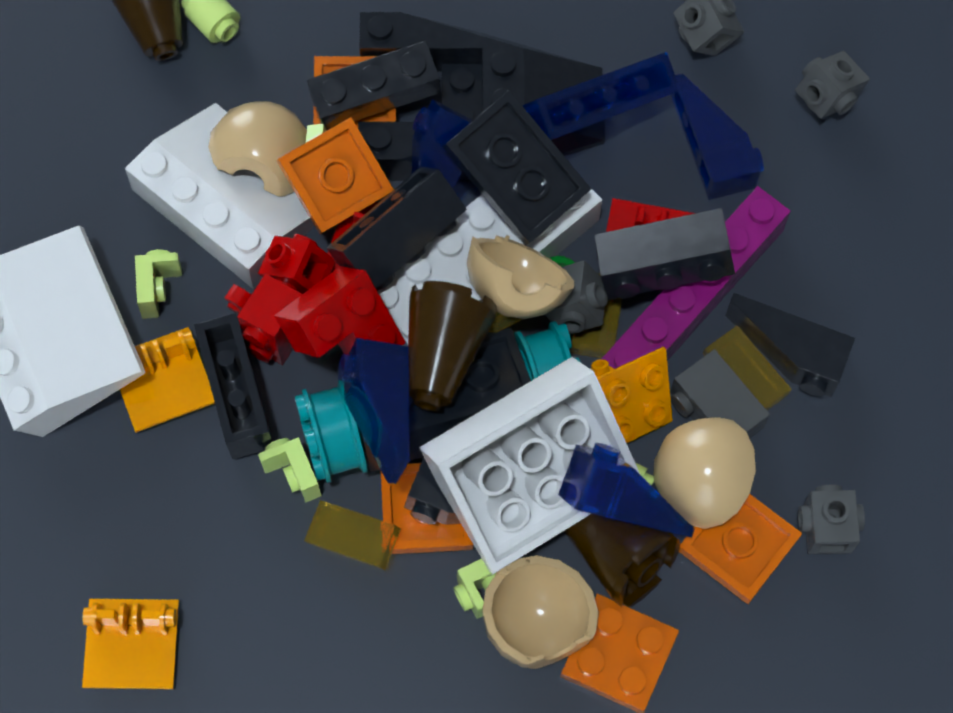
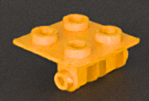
[120,327,215,433]
[590,347,673,443]
[82,599,179,689]

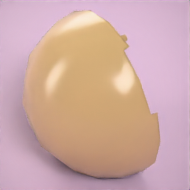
[208,101,307,196]
[466,235,574,319]
[654,417,756,529]
[482,556,599,669]

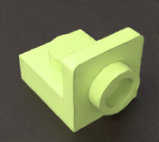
[135,249,182,319]
[258,437,322,502]
[453,558,497,619]

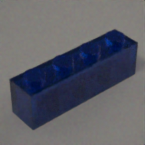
[522,52,681,140]

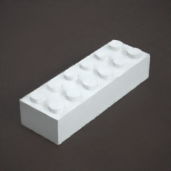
[377,189,603,358]

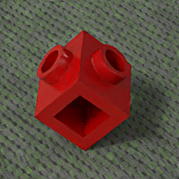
[258,234,336,294]

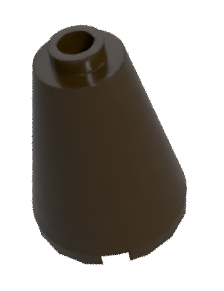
[111,0,183,61]
[407,281,497,411]
[564,502,680,607]

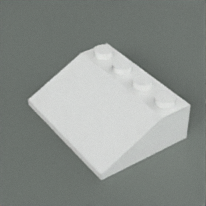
[125,103,314,289]
[0,225,146,437]
[419,357,644,574]

